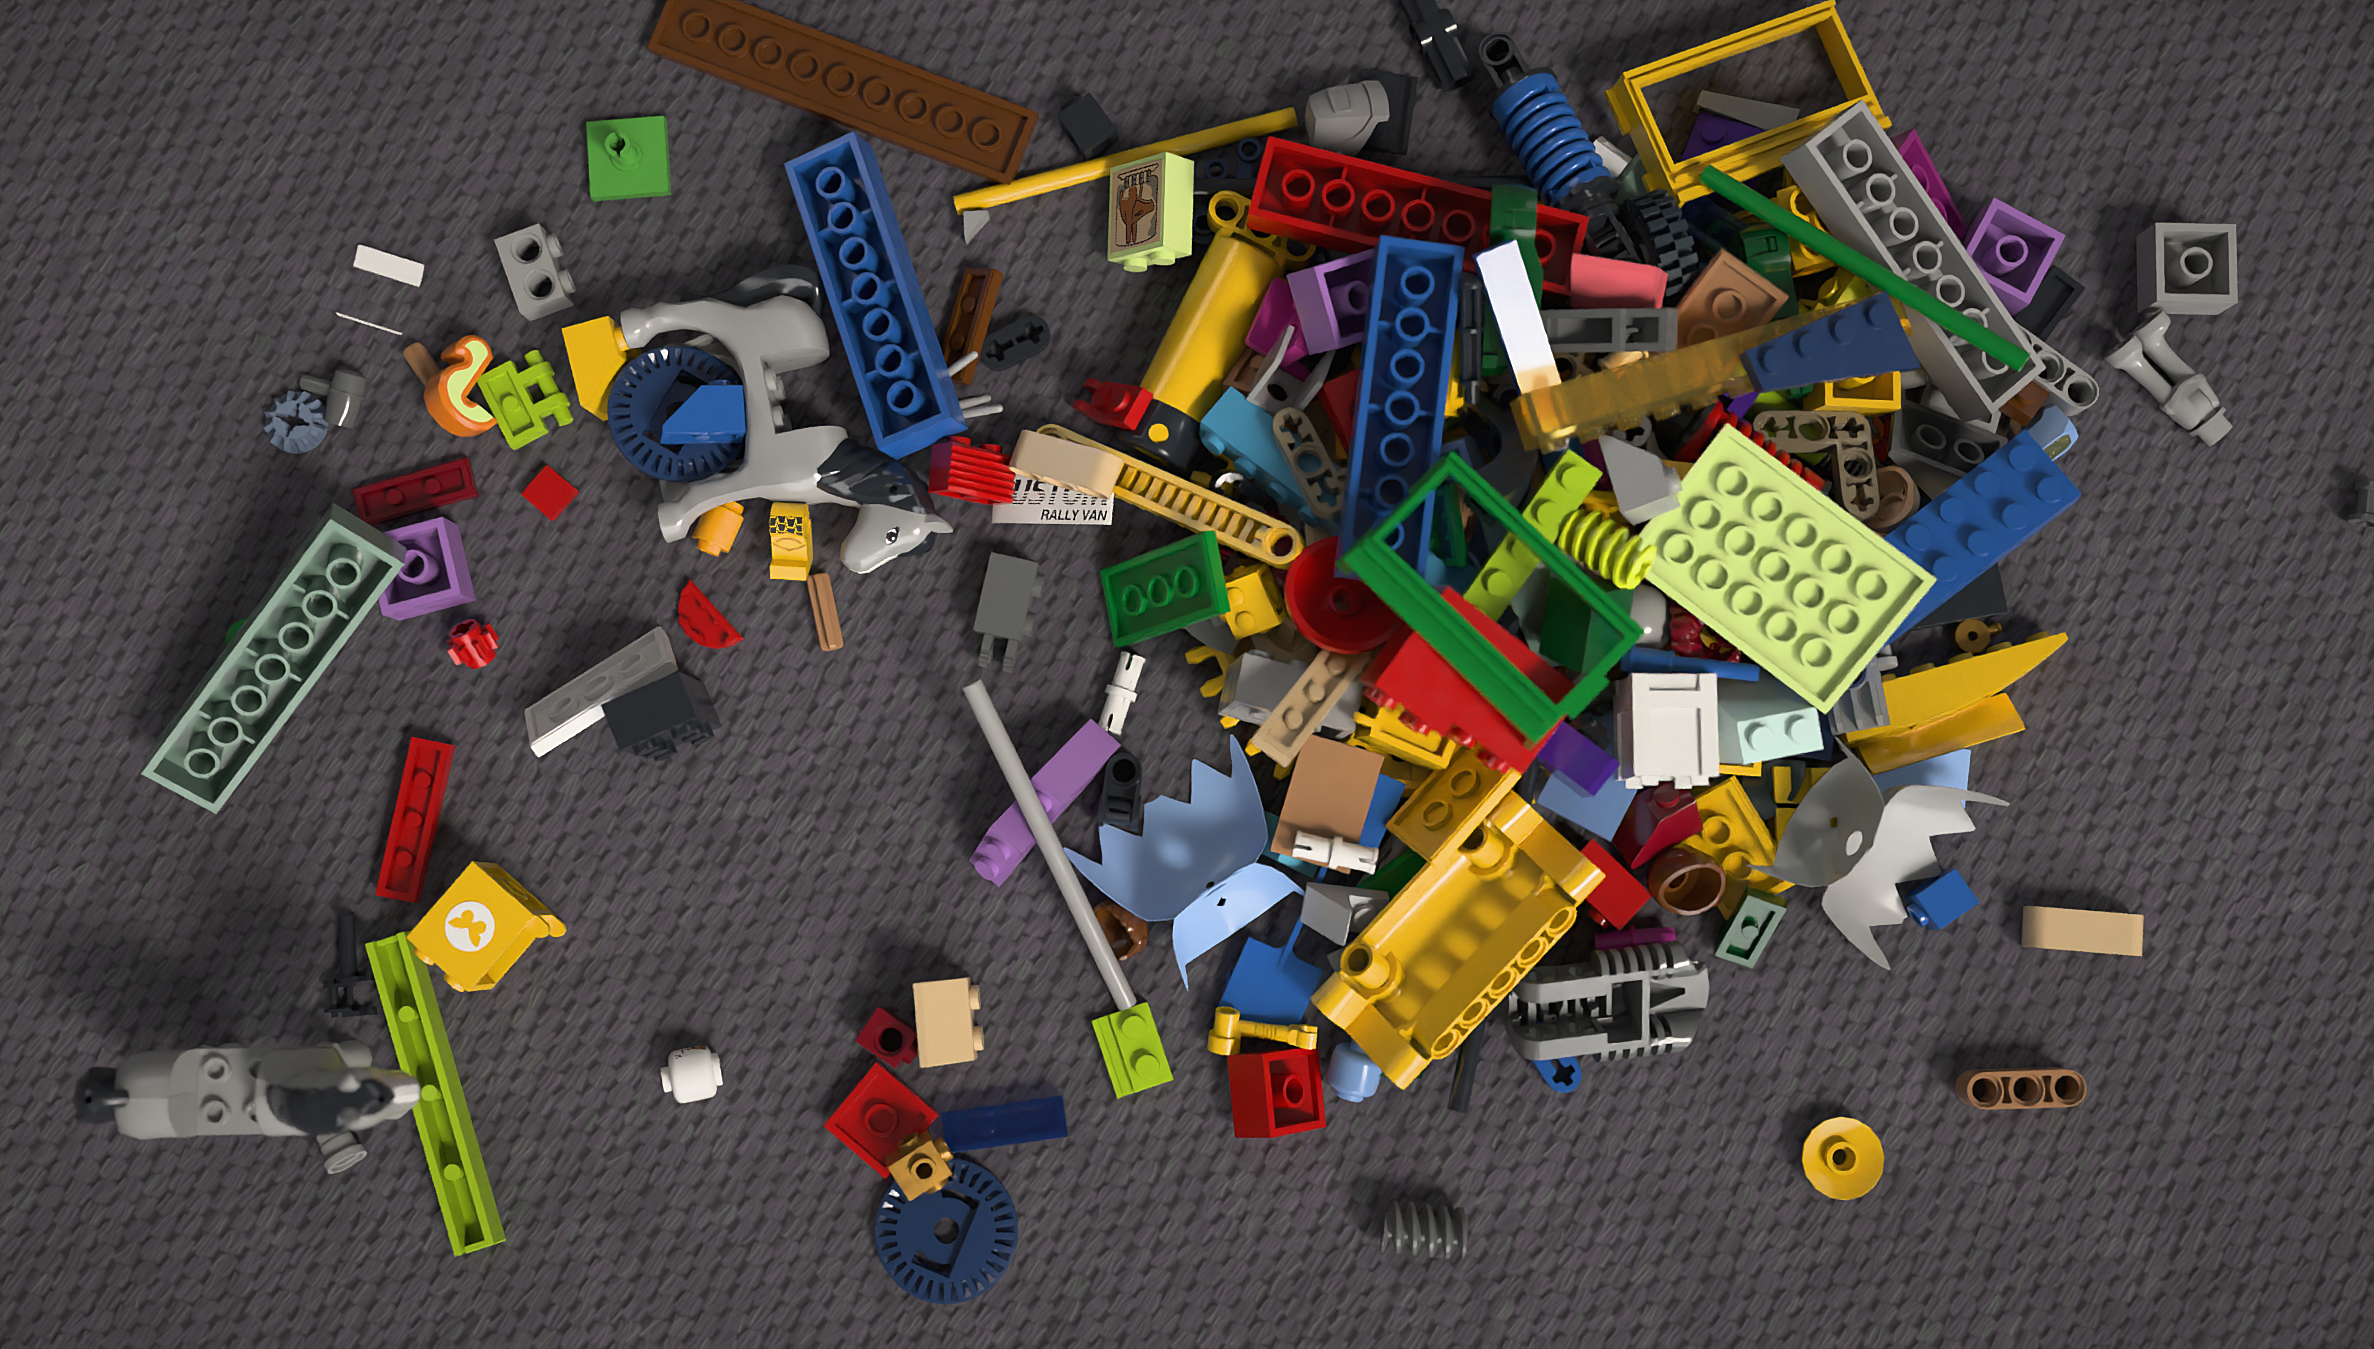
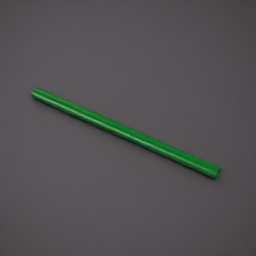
[1699,164,2031,372]

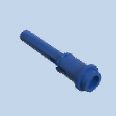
[1621,643,1760,682]

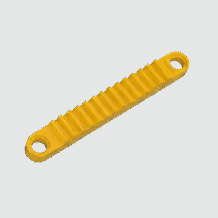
[1036,424,1306,569]

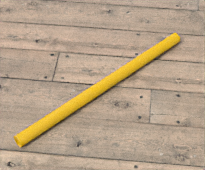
[953,107,1298,215]

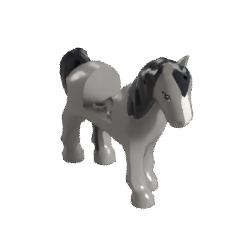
[620,264,953,574]
[73,1040,420,1140]

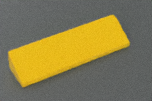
[1855,693,2025,776]

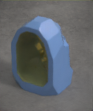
[2021,402,2078,461]

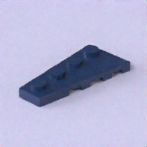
[1739,291,1921,394]

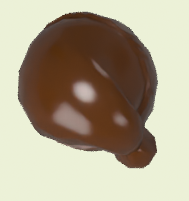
[1646,843,1726,916]

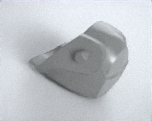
[1305,81,1390,157]

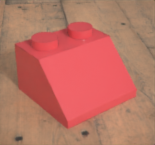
[1570,253,1668,310]

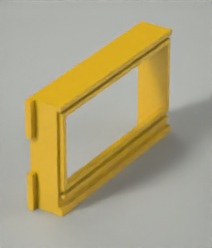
[1603,0,1892,208]

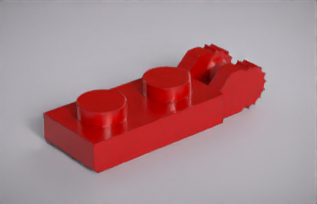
[1072,378,1154,430]

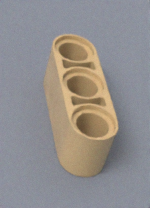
[1008,430,1124,500]
[2021,906,2144,956]

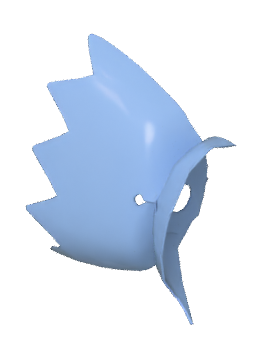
[1063,734,1305,991]

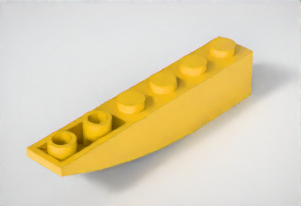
[1834,631,2068,751]

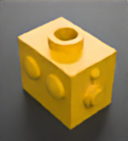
[1219,562,1288,640]

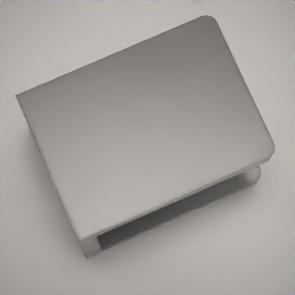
[1246,324,1336,425]

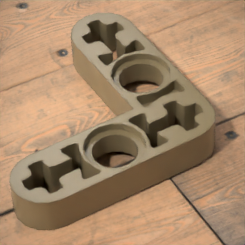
[1271,407,1347,520]
[1751,411,1880,525]

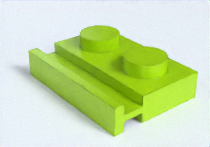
[1092,1001,1174,1099]

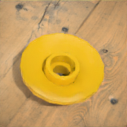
[1801,1117,1884,1200]

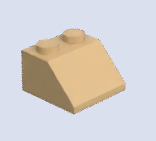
[913,977,984,1068]

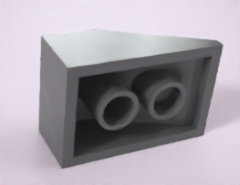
[1888,397,2008,500]

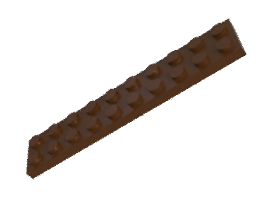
[647,0,1039,185]

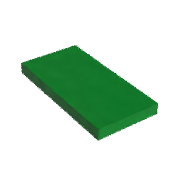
[1100,531,1231,648]

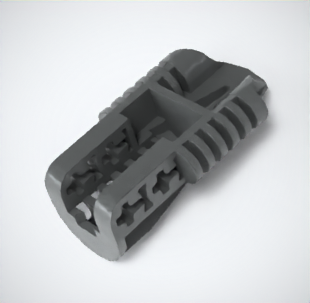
[1500,940,1710,1063]

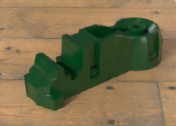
[1481,183,1543,376]
[1731,221,1814,399]

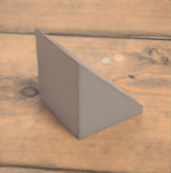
[963,210,990,244]

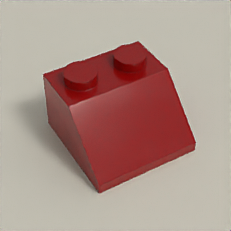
[1227,1045,1326,1138]

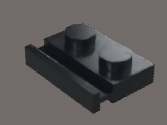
[1360,69,1418,156]

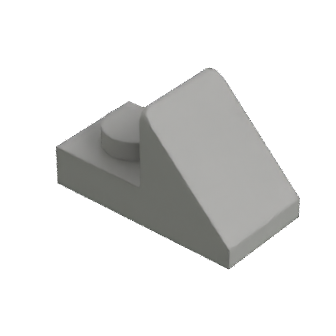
[1300,882,1389,946]

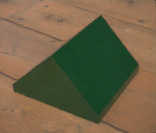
[1538,573,1635,674]

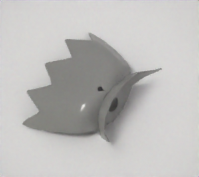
[1747,736,2010,970]

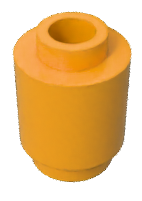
[691,502,744,557]

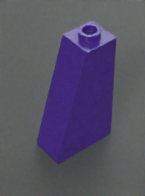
[1534,721,1620,798]

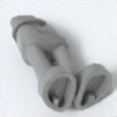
[2104,310,2233,447]

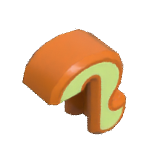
[423,335,497,437]

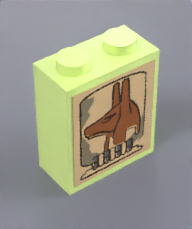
[1108,152,1194,272]

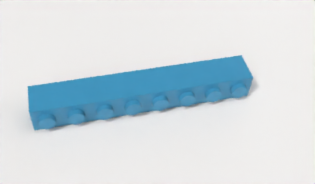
[1199,386,1478,595]

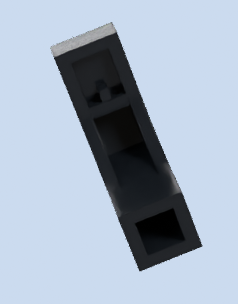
[1458,393,1538,529]

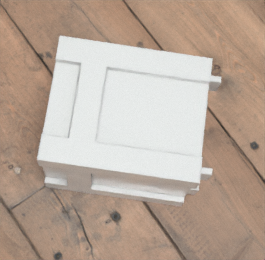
[1613,674,1719,789]

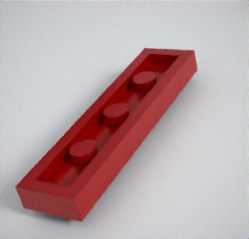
[375,737,456,903]

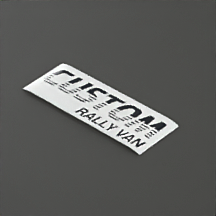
[992,472,1114,525]

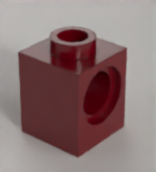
[855,1005,919,1069]

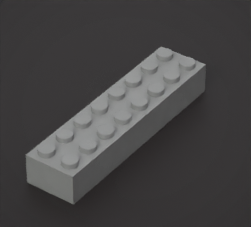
[1780,99,2046,423]

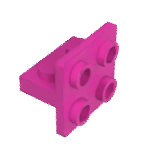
[1245,277,1310,382]

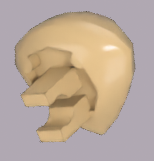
[1250,613,1318,664]

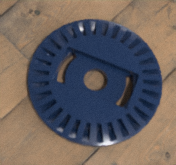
[607,346,746,483]
[875,1158,1018,1304]

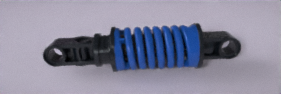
[1479,32,1643,264]

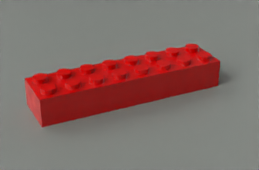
[1247,136,1590,308]

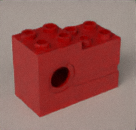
[1358,585,1577,775]

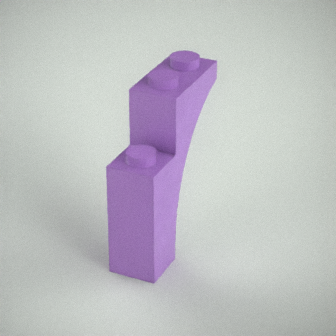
[969,719,1121,887]

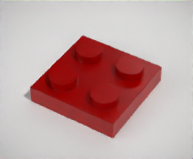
[824,1061,940,1179]

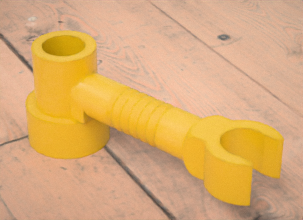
[1207,1006,1318,1055]

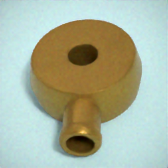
[1950,619,2002,655]

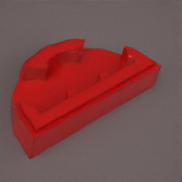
[678,580,744,649]

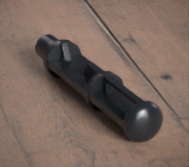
[1458,275,1484,404]

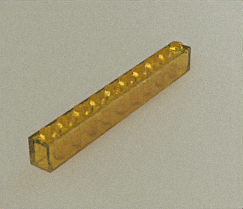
[1510,291,1913,454]

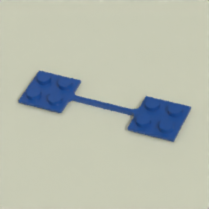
[1218,773,1406,1026]

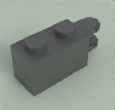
[973,552,1046,673]

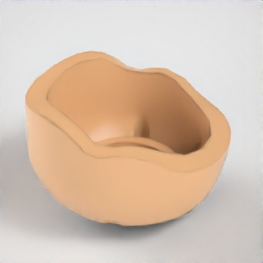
[1853,466,1921,534]

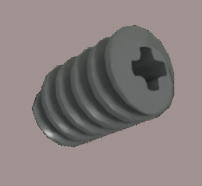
[1380,1200,1468,1261]

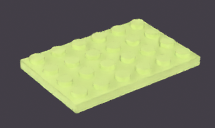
[1639,423,1937,714]

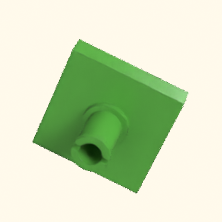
[586,116,671,201]

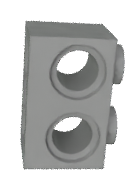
[494,223,576,321]

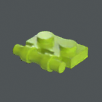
[477,350,574,450]

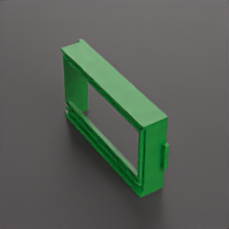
[1335,451,1646,751]

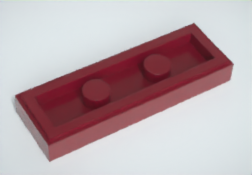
[352,457,479,526]

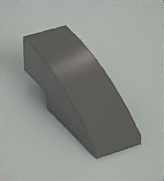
[1540,308,1678,353]

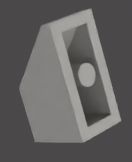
[1598,435,1683,525]

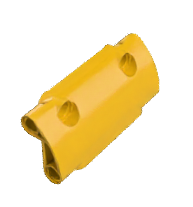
[1310,789,1605,1090]

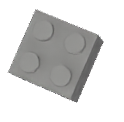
[2136,223,2238,315]

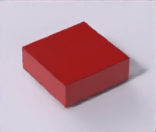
[521,465,579,522]

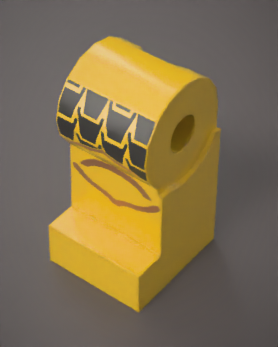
[770,502,813,581]

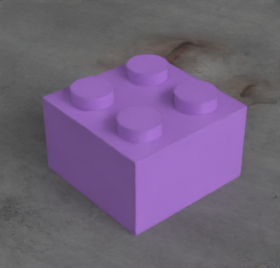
[1961,198,2066,316]
[1287,248,1374,355]
[379,517,476,621]

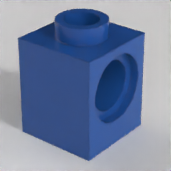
[1905,868,1980,930]

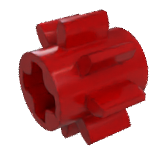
[446,619,499,669]

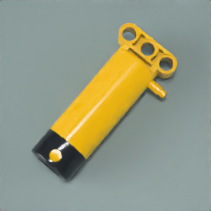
[1115,190,1316,473]

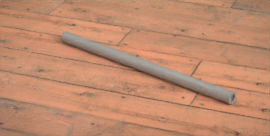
[962,678,1137,1011]

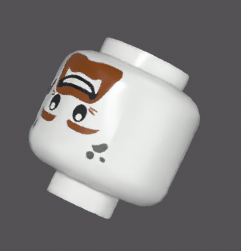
[661,1045,723,1103]

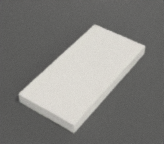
[524,626,678,757]

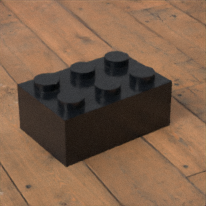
[601,671,722,762]

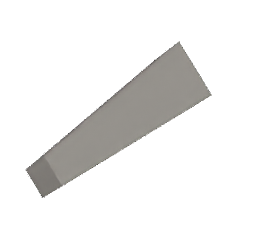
[1692,90,1800,131]

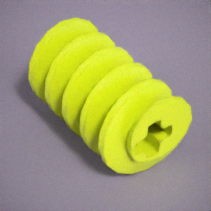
[1558,509,1657,589]

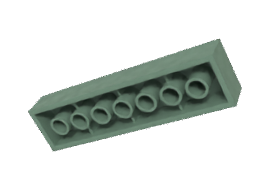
[141,503,406,814]

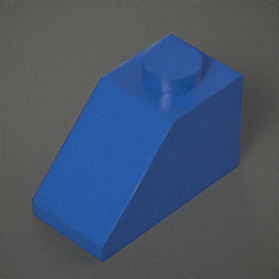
[660,380,746,444]

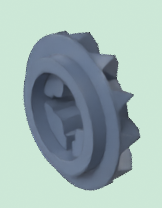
[263,391,329,454]

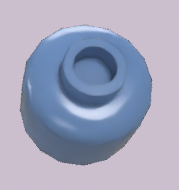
[1326,1038,1383,1102]

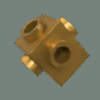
[886,1130,954,1201]

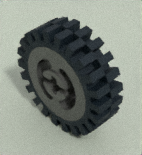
[1621,189,1700,308]

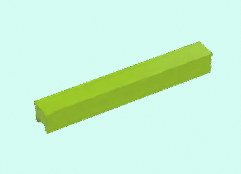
[365,930,506,1257]

